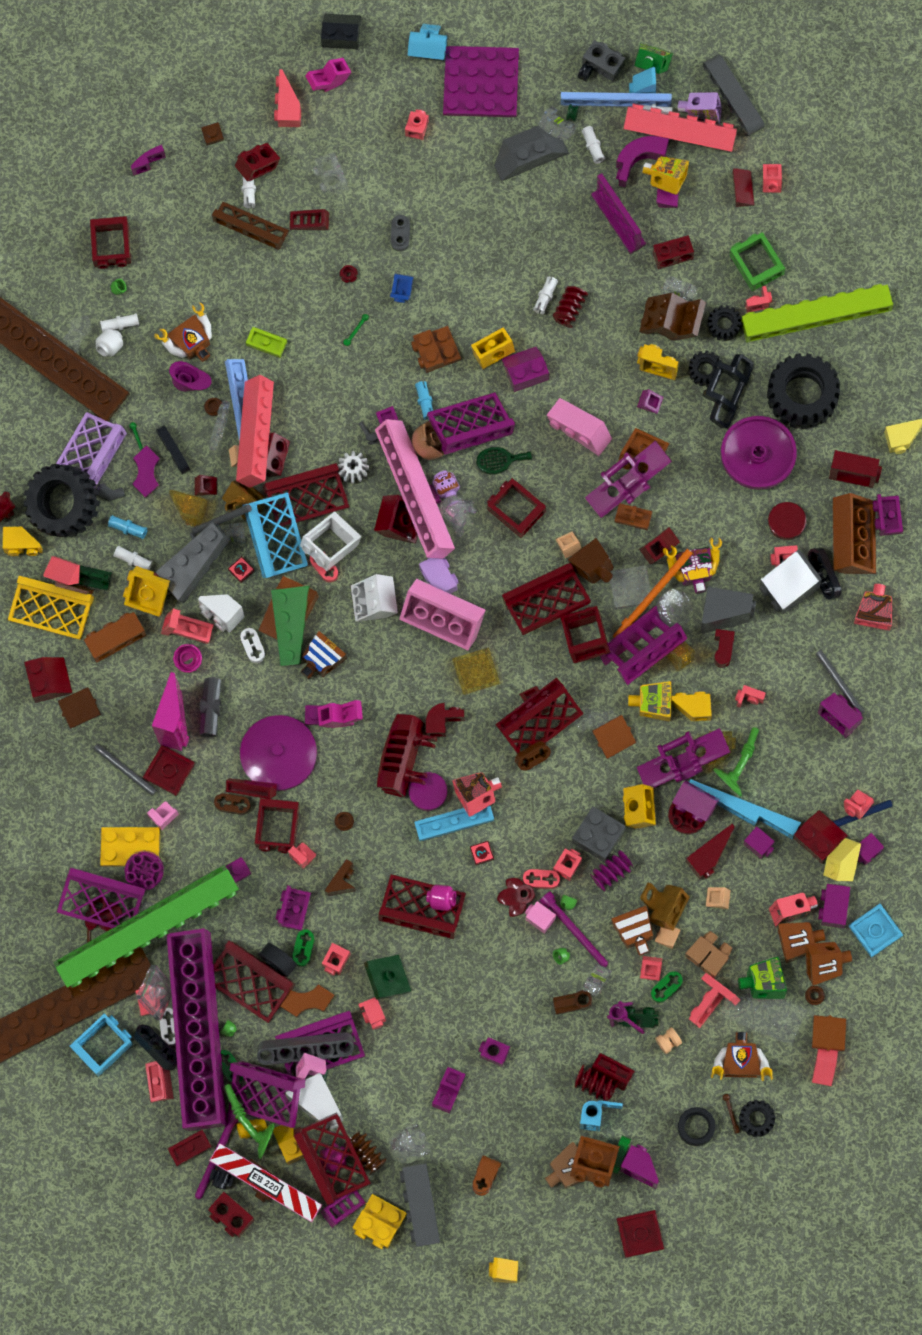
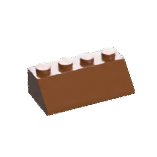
[833,493,876,574]

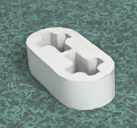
[240,628,265,663]
[159,1008,176,1046]

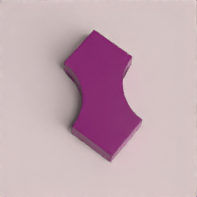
[132,445,160,498]

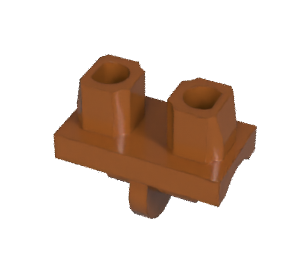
[614,503,652,531]

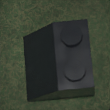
[321,13,361,50]

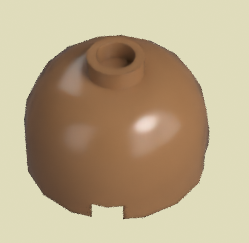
[412,421,446,460]

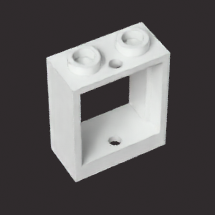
[300,511,361,571]

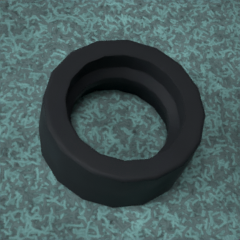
[259,942,297,977]
[678,1107,716,1146]

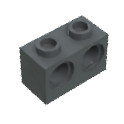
[582,40,625,82]

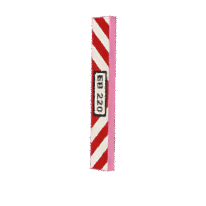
[209,1144,322,1223]

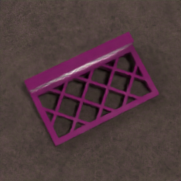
[591,173,646,254]
[427,392,515,455]
[56,867,145,928]
[275,1010,365,1077]
[229,1061,306,1128]

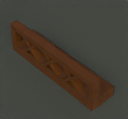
[212,202,289,250]

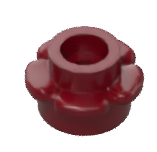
[340,265,358,283]

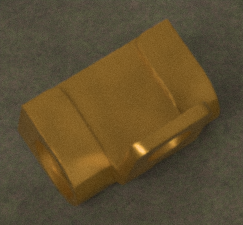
[640,883,690,931]

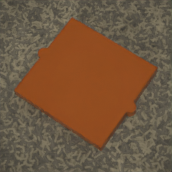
[592,715,636,759]
[812,1015,846,1051]

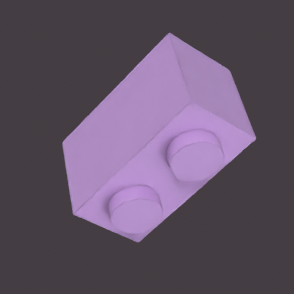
[419,558,459,594]

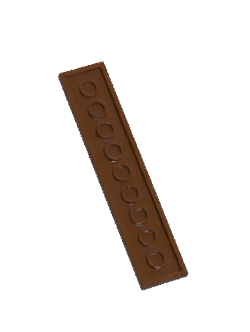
[0,297,130,421]
[0,947,159,1063]

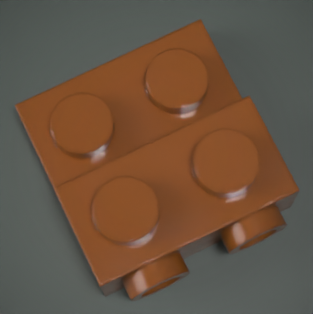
[411,326,461,373]
[618,428,670,473]
[570,1136,620,1188]

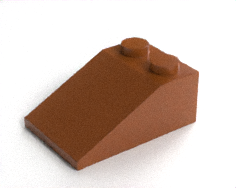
[258,576,318,639]

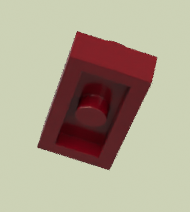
[168,1130,212,1167]

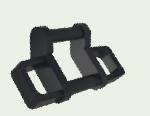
[702,354,754,428]

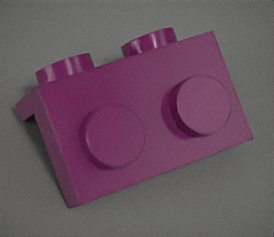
[873,494,903,536]
[276,885,311,931]

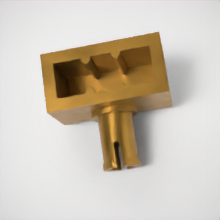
[222,480,268,520]

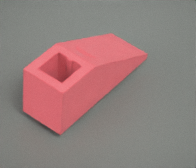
[274,69,301,127]

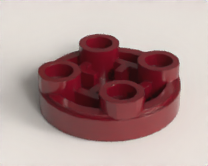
[768,502,806,540]
[668,803,706,835]

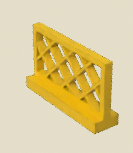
[8,576,94,640]

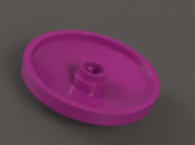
[720,416,797,490]
[240,715,317,791]

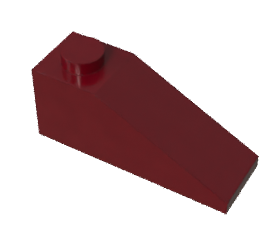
[685,824,735,879]

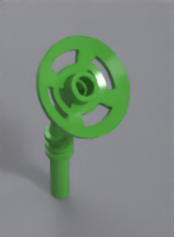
[713,727,759,797]
[223,1084,276,1159]

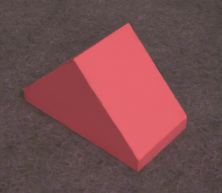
[812,1049,838,1086]

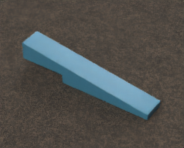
[689,780,801,839]

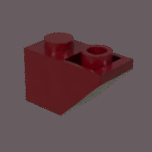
[639,527,680,564]

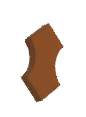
[280,984,335,1018]

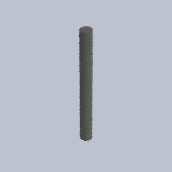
[192,504,252,534]
[815,650,865,714]
[94,744,157,796]

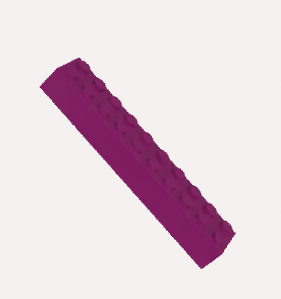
[167,928,227,1131]

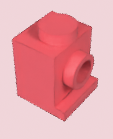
[405,110,429,140]
[553,848,582,881]
[322,943,351,976]
[358,997,386,1030]

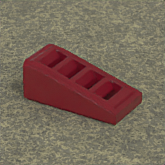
[290,209,329,230]

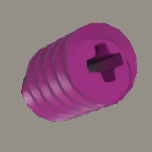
[590,850,633,892]

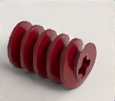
[552,286,588,328]
[574,1064,619,1101]

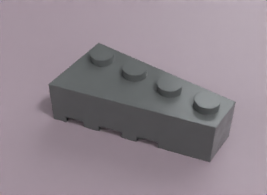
[156,522,230,603]
[399,1159,440,1247]

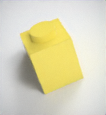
[884,419,922,454]
[823,838,861,881]

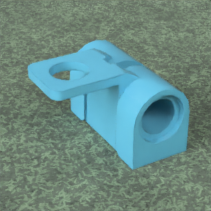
[408,24,447,60]
[580,1100,623,1132]

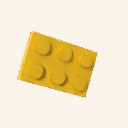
[100,827,160,866]

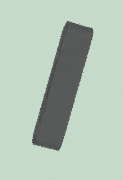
[703,54,764,136]
[257,1032,354,1065]

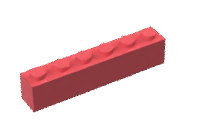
[624,103,737,152]
[236,375,274,488]

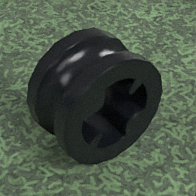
[578,63,593,82]

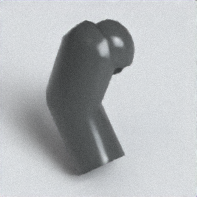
[97,483,125,501]

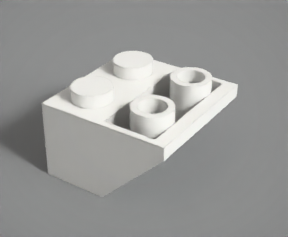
[351,574,398,622]
[198,594,245,633]

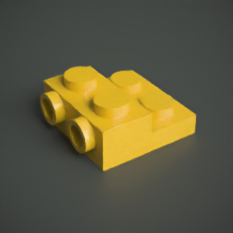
[637,344,679,380]
[123,566,170,617]
[352,1194,407,1249]

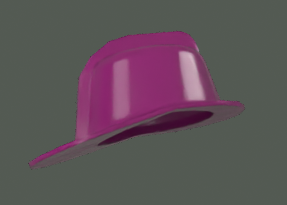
[169,361,212,392]

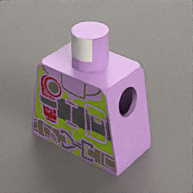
[678,92,722,124]

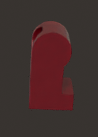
[714,629,735,668]

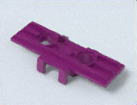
[585,441,672,518]
[637,728,731,788]

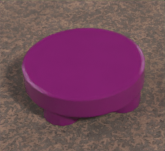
[409,772,448,812]
[125,850,164,890]

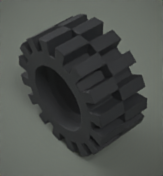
[707,305,742,341]
[688,350,722,387]
[739,1100,775,1137]

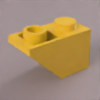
[2,526,43,557]
[671,691,712,721]
[489,1257,518,1283]

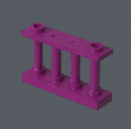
[599,606,687,685]

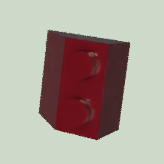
[374,494,418,544]
[24,657,73,703]
[793,810,848,864]

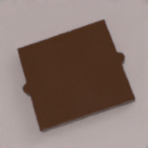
[55,582,94,595]
[58,687,101,729]

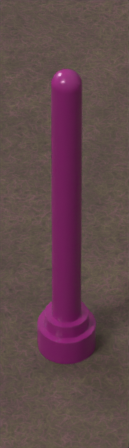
[539,891,608,967]
[195,1108,240,1199]

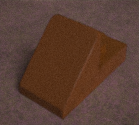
[324,859,355,896]

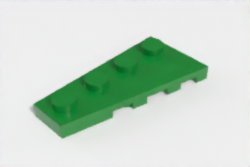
[271,585,310,666]

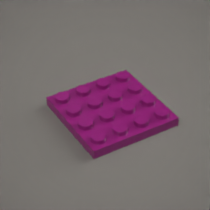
[443,46,519,117]

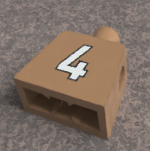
[545,1142,580,1189]

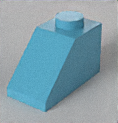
[629,67,656,93]

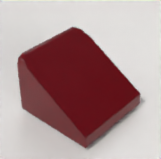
[195,475,217,496]

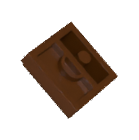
[639,293,706,341]

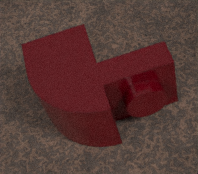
[426,703,465,737]

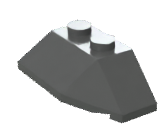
[494,126,569,181]

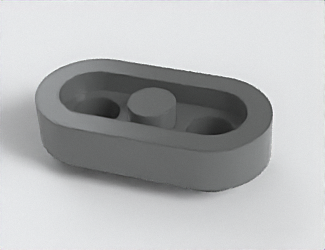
[391,215,410,252]

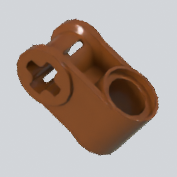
[473,1155,501,1196]

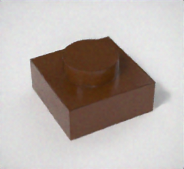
[201,122,224,146]

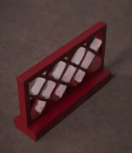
[263,463,349,529]
[502,563,591,635]
[495,677,584,760]
[378,874,466,940]
[214,940,296,1023]
[293,1112,371,1205]

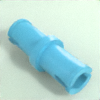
[415,381,433,420]
[108,515,147,539]

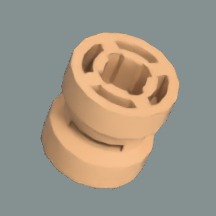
[655,1027,682,1054]

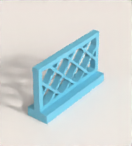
[243,492,308,578]

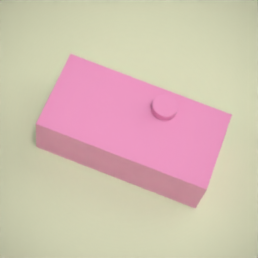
[399,579,486,650]

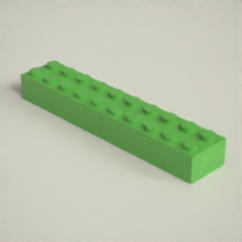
[54,865,239,988]

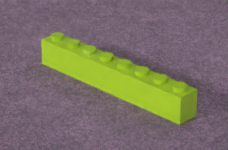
[741,284,893,343]

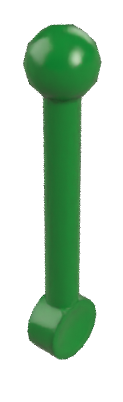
[343,314,369,346]
[129,422,143,451]

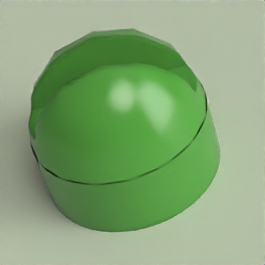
[110,279,127,295]
[560,895,577,910]
[553,948,570,965]
[220,1020,237,1037]

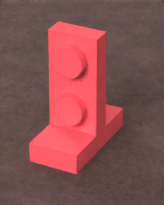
[161,608,213,644]
[689,973,740,1028]

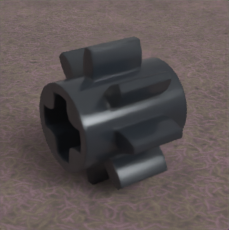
[209,1167,234,1190]

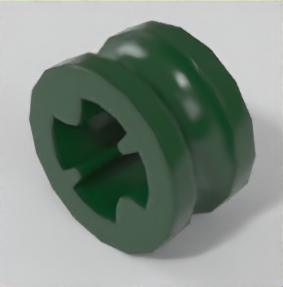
[566,104,579,122]

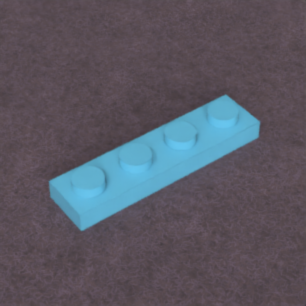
[414,806,494,842]

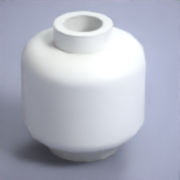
[95,329,123,357]

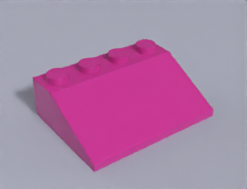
[152,672,189,751]

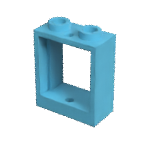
[70,1013,133,1077]

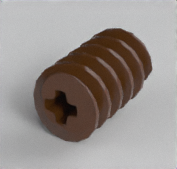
[344,1132,387,1176]

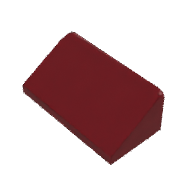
[732,168,754,207]
[591,1053,635,1091]

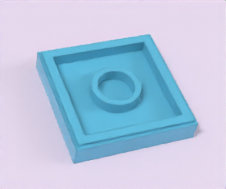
[848,904,903,958]

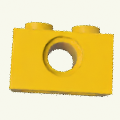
[471,327,515,369]
[623,784,656,829]

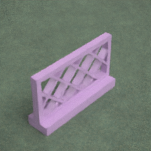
[56,412,127,489]

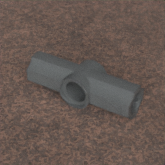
[200,677,221,737]

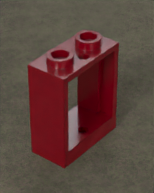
[90,216,131,269]
[829,450,882,488]
[487,478,546,538]
[561,606,611,664]
[254,798,300,854]

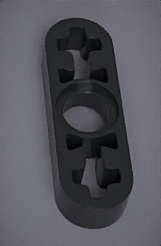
[156,425,190,475]
[808,547,841,600]
[134,1024,177,1071]

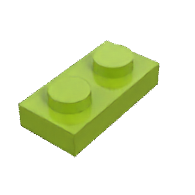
[245,327,287,358]

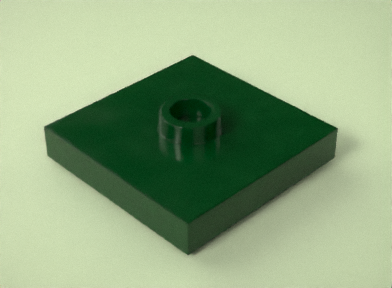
[364,955,411,1000]

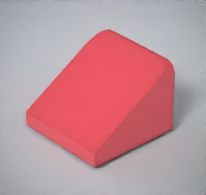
[640,956,662,981]

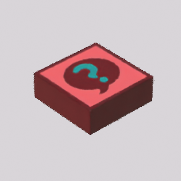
[228,556,255,583]
[470,841,494,866]

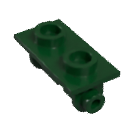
[78,565,112,591]
[619,1006,659,1028]

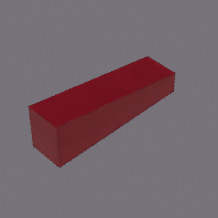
[226,778,277,799]

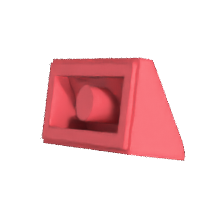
[43,556,80,585]
[145,1061,174,1102]

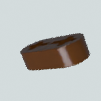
[515,741,551,771]
[214,793,251,815]

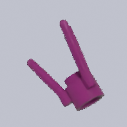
[607,1001,645,1034]

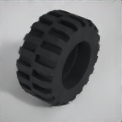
[767,353,840,429]
[23,464,100,537]

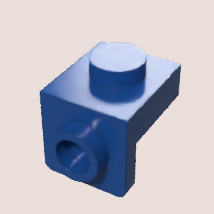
[390,273,414,303]

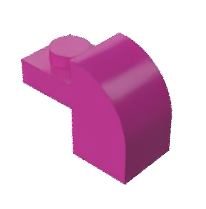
[305,58,351,92]
[317,700,363,728]

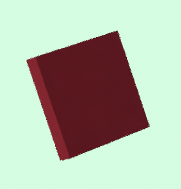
[142,745,195,796]
[616,1210,664,1258]

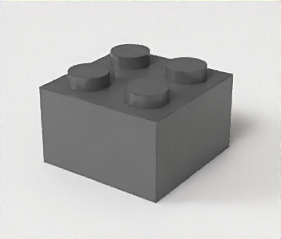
[572,806,626,863]

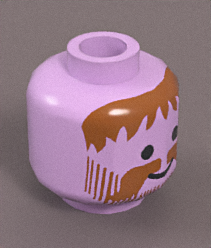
[432,470,460,500]

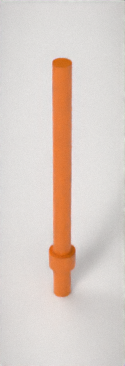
[613,549,693,638]

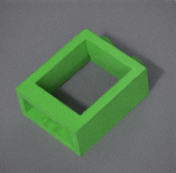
[730,232,785,291]

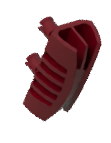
[377,714,437,798]

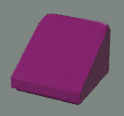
[656,188,679,208]
[637,389,664,414]

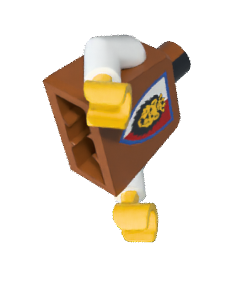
[154,302,212,362]
[711,1032,773,1081]

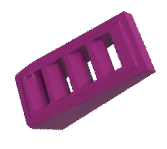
[321,1190,366,1228]

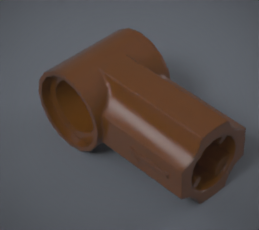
[553,990,593,1015]

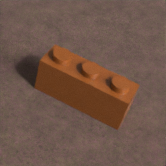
[84,612,146,663]

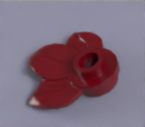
[497,878,535,917]
[85,896,122,932]

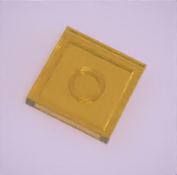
[452,647,500,695]

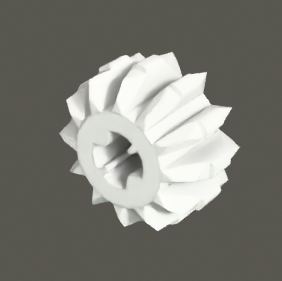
[338,451,369,484]

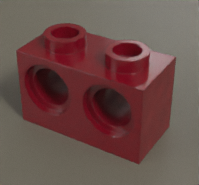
[235,143,280,182]
[652,235,694,269]
[266,432,290,477]
[208,1192,255,1237]

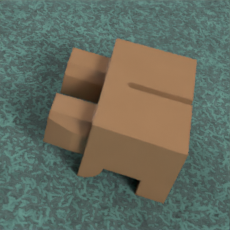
[685,931,732,979]

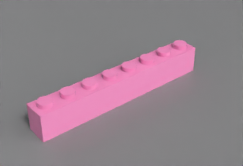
[375,419,455,559]

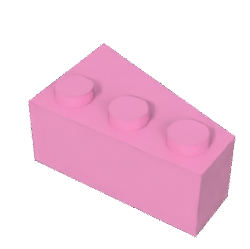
[547,398,612,456]

